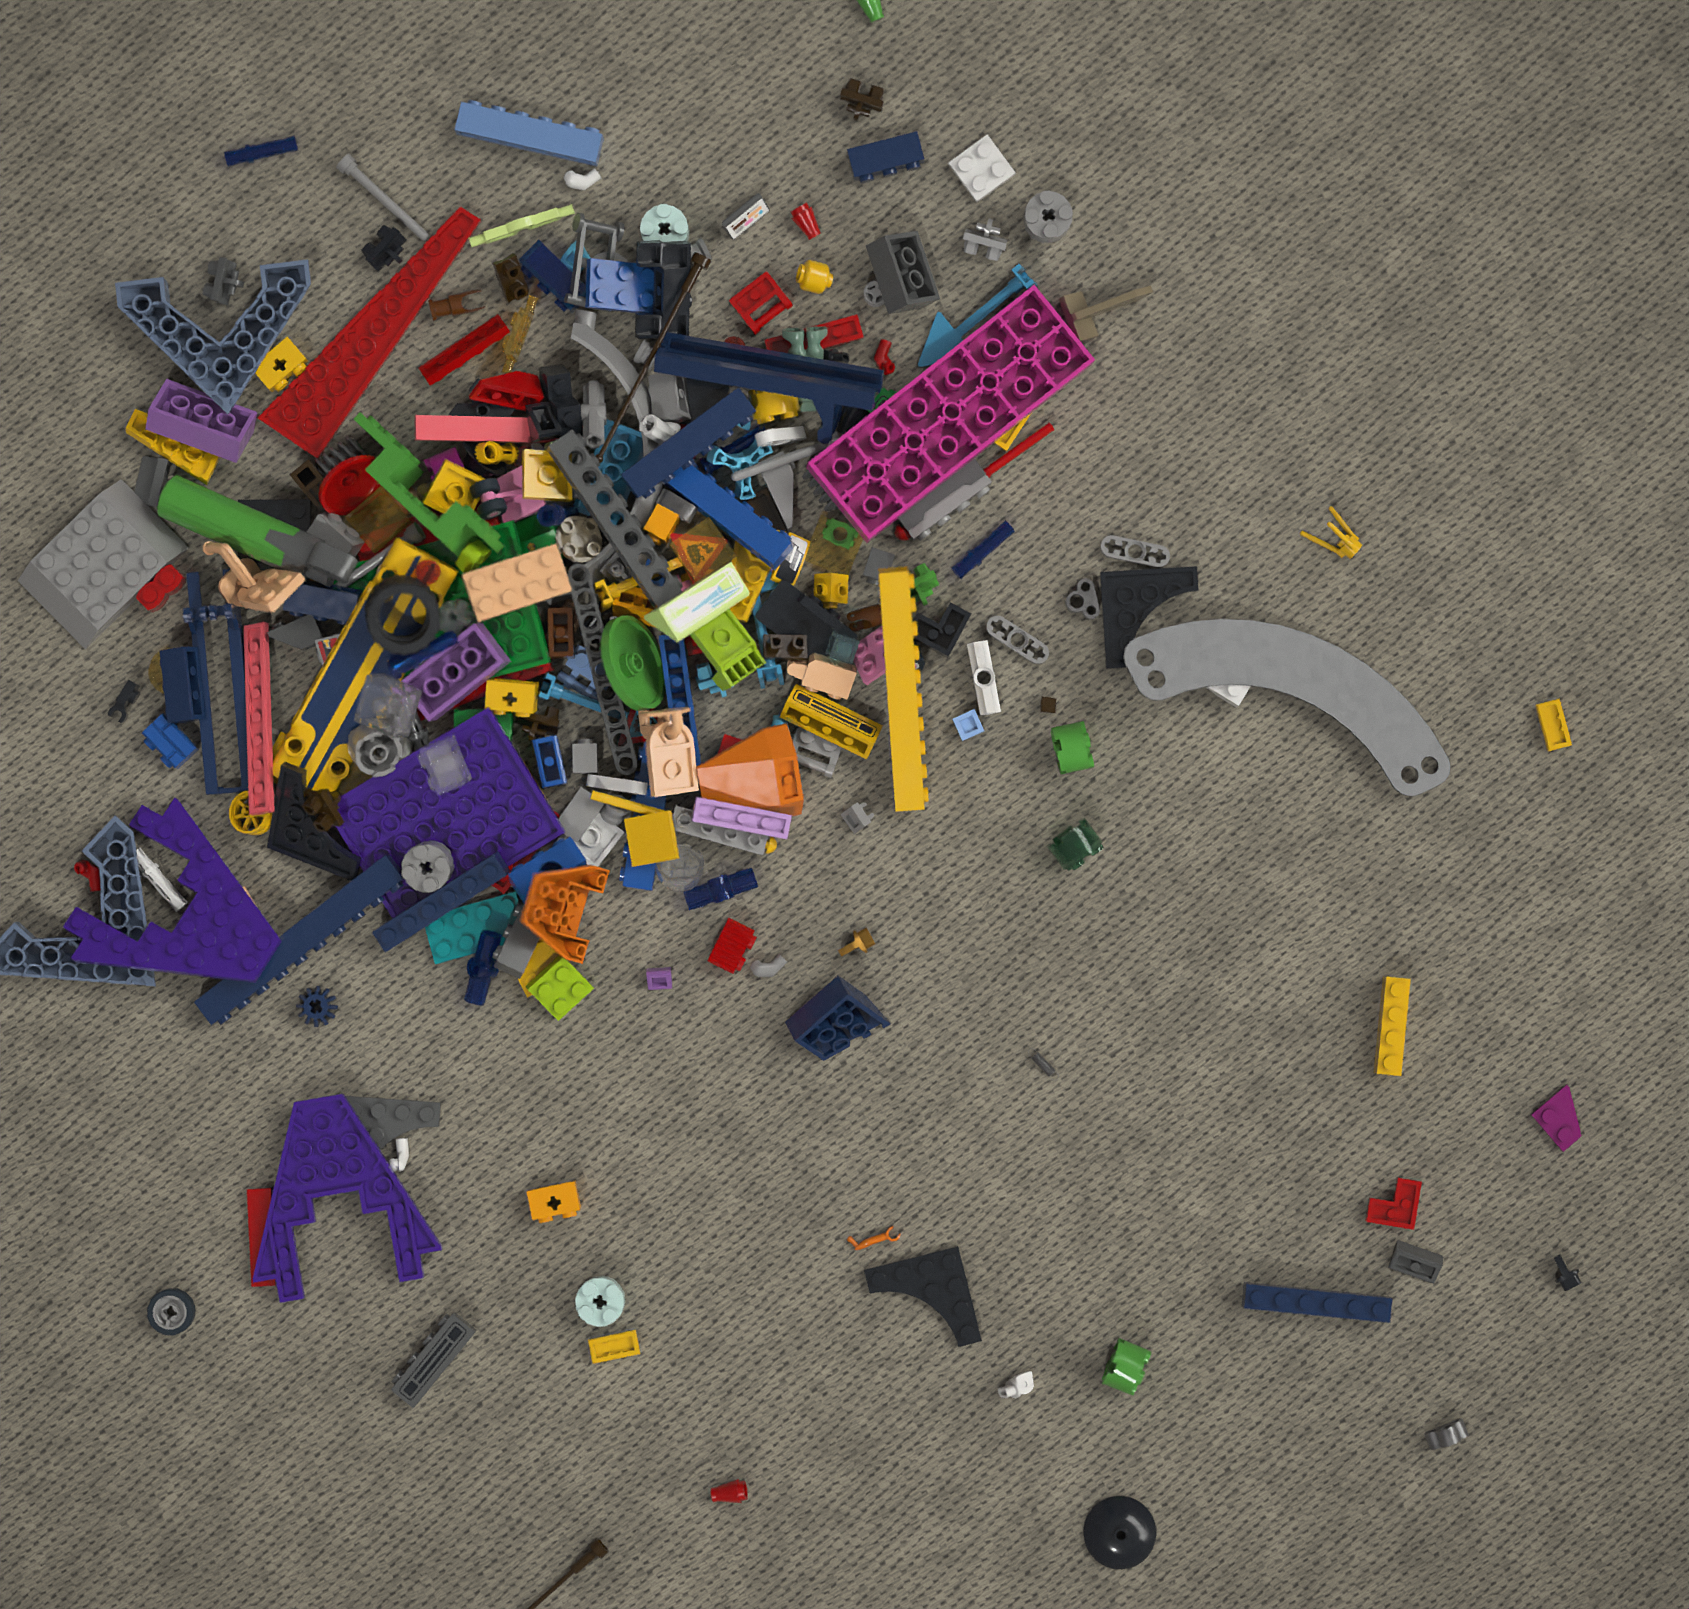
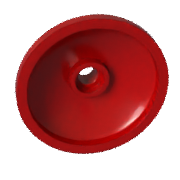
[319,455,382,515]

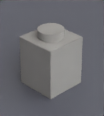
[572,739,599,774]

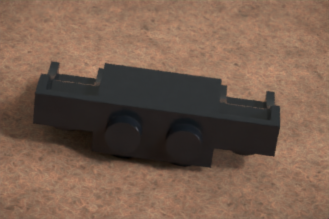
[635,240,692,339]

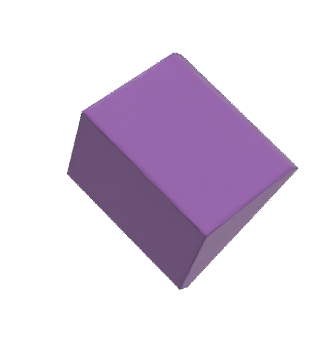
[646,967,672,990]

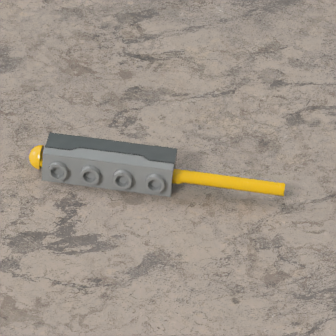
[590,790,777,855]

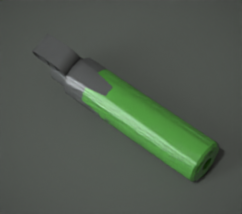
[157,475,358,587]

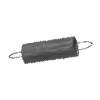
[1028,1049,1059,1081]

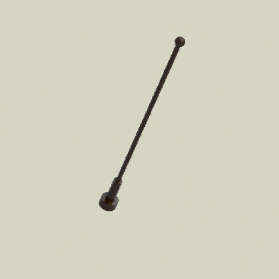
[595,252,711,463]
[527,1537,609,1609]

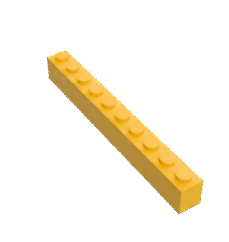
[878,567,929,812]

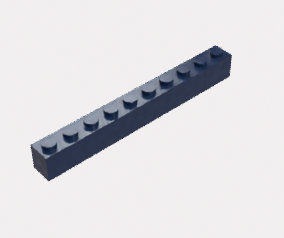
[194,855,405,1025]

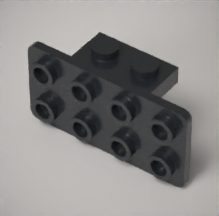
[755,580,858,661]

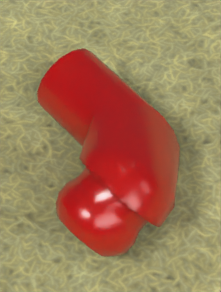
[874,339,895,375]
[74,860,101,892]

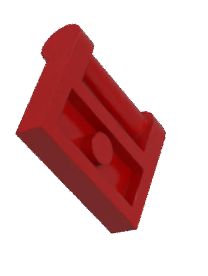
[729,271,793,335]

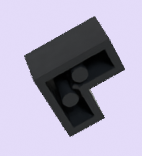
[912,602,971,658]

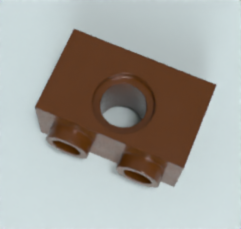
[548,608,575,659]

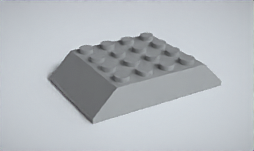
[18,479,189,649]

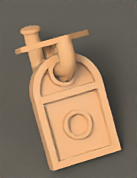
[203,541,305,613]
[638,707,699,797]

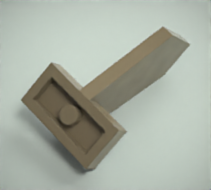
[1059,286,1153,342]

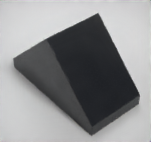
[525,401,562,442]

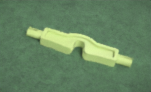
[469,204,575,247]

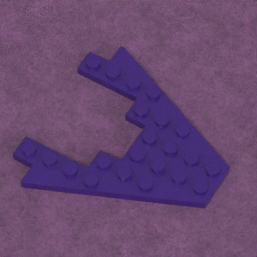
[63,797,282,983]
[253,1093,443,1303]

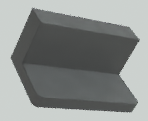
[134,456,171,508]

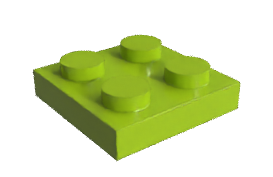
[525,955,594,1021]

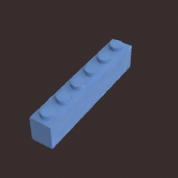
[455,100,604,166]

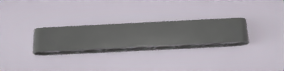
[567,563,637,775]

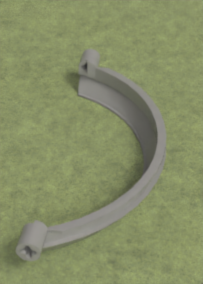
[536,310,663,623]

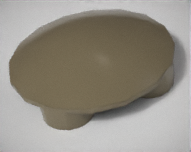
[556,515,602,563]

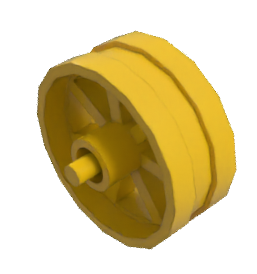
[229,791,273,835]

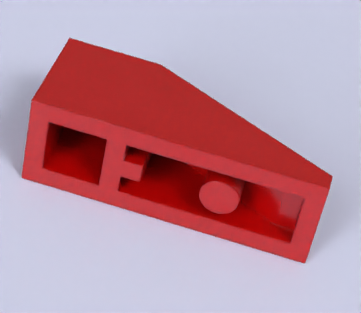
[469,371,544,411]

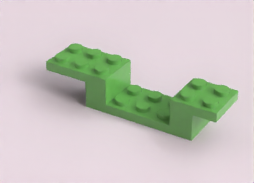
[354,412,504,557]

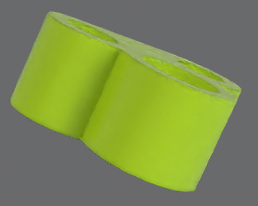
[456,539,492,574]

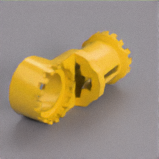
[475,441,518,464]

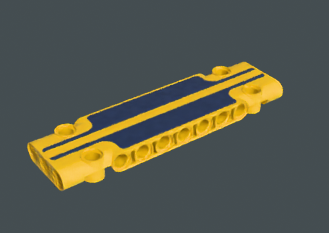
[273,538,459,792]

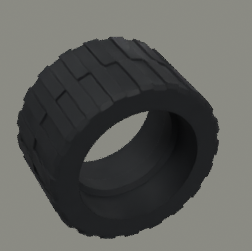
[365,575,441,655]

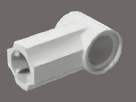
[640,415,681,446]

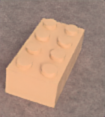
[462,544,572,623]

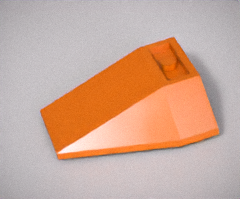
[696,723,804,816]
[520,865,610,964]

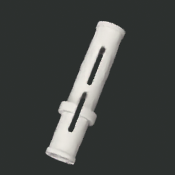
[136,848,188,912]

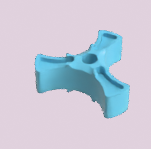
[707,438,773,500]

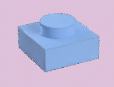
[952,709,984,741]

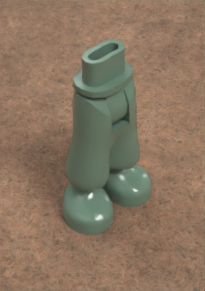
[782,326,828,412]

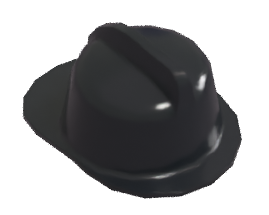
[462,441,507,479]

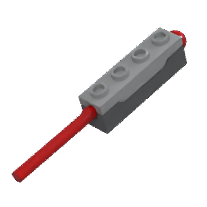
[894,422,1055,541]

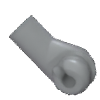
[750,954,787,977]

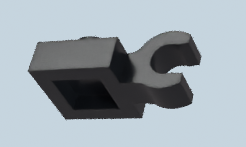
[108,680,140,724]

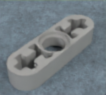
[1100,535,1170,568]
[986,616,1049,664]

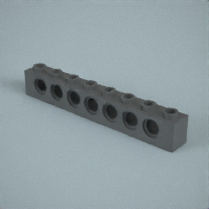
[546,430,683,609]

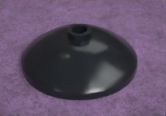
[1083,1496,1156,1569]

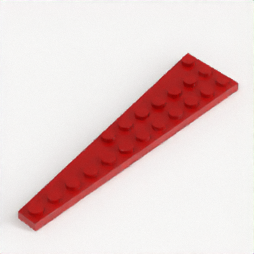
[258,206,481,460]

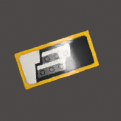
[770,532,811,586]

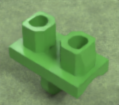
[910,563,939,606]

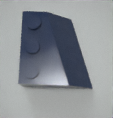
[785,975,891,1061]

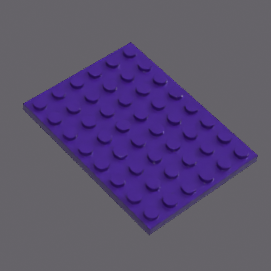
[336,707,566,918]

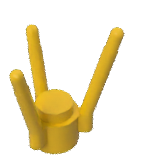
[1300,506,1363,559]

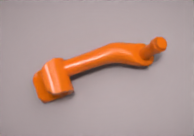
[847,1226,901,1250]

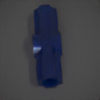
[683,868,758,910]
[464,930,502,1005]

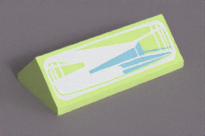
[644,562,749,642]

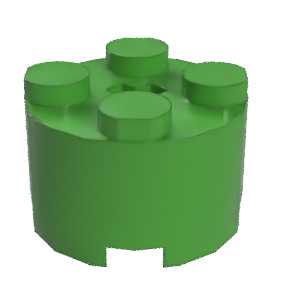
[1051,721,1094,775]
[1102,1338,1151,1395]

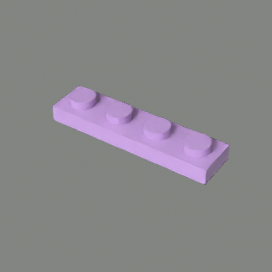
[691,797,792,839]

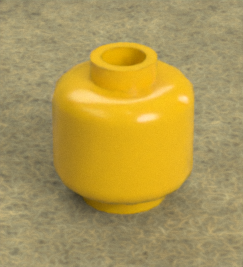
[796,260,833,294]

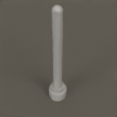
[336,153,429,241]
[731,431,840,481]
[334,522,426,587]

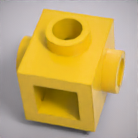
[814,573,849,609]

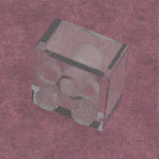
[354,673,422,738]
[418,734,472,795]

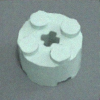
[640,204,689,242]
[575,1276,625,1327]

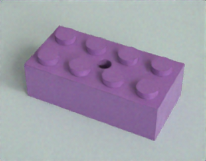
[145,379,257,463]
[400,623,511,721]

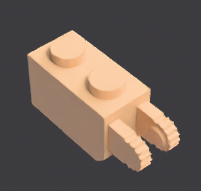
[786,653,857,700]

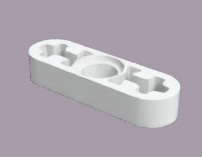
[755,426,807,447]
[586,774,648,795]

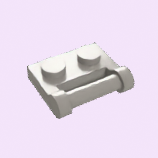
[793,727,842,778]

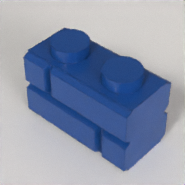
[142,713,199,769]
[532,735,568,789]

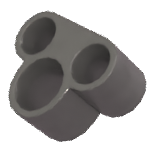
[655,489,698,524]
[1065,578,1100,620]
[1424,1419,1469,1450]

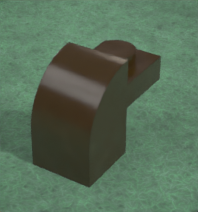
[289,459,324,512]

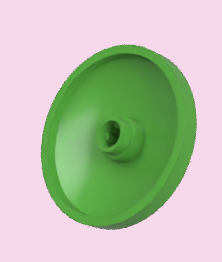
[601,615,666,711]

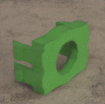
[822,518,859,550]

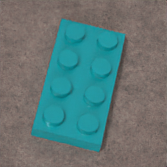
[425,891,519,964]

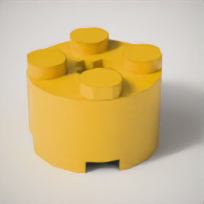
[748,390,800,424]

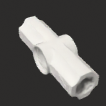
[967,640,1001,716]

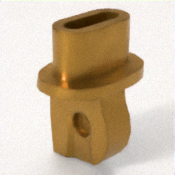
[838,928,876,957]

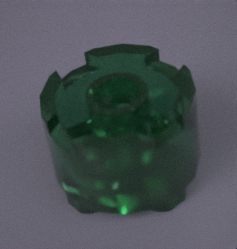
[1047,818,1104,871]

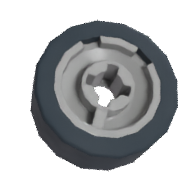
[147,1288,195,1335]

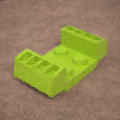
[689,609,766,691]

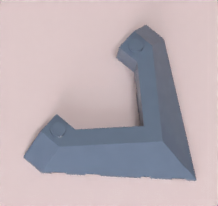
[115,260,311,415]
[0,815,156,986]

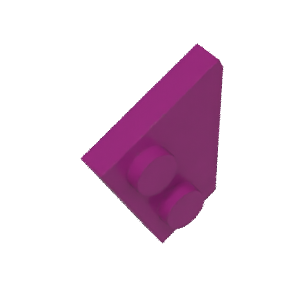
[1530,1084,1582,1152]

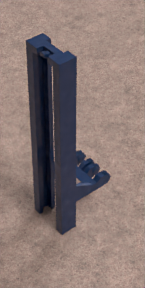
[654,332,884,445]
[183,569,248,795]

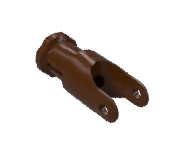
[428,289,485,321]
[847,604,882,631]

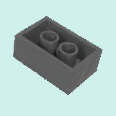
[866,231,940,314]

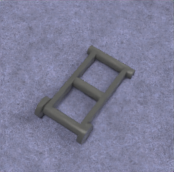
[564,213,624,312]

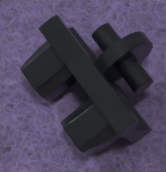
[361,225,407,272]

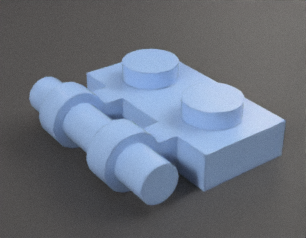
[556,644,609,701]

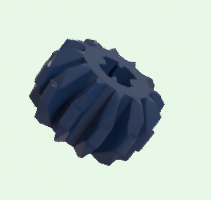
[296,986,338,1027]

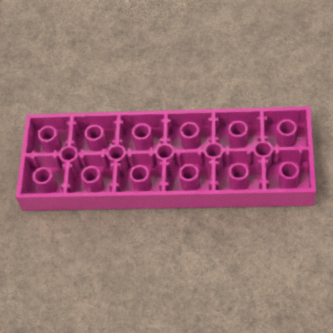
[806,285,1095,543]

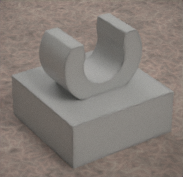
[841,802,874,834]

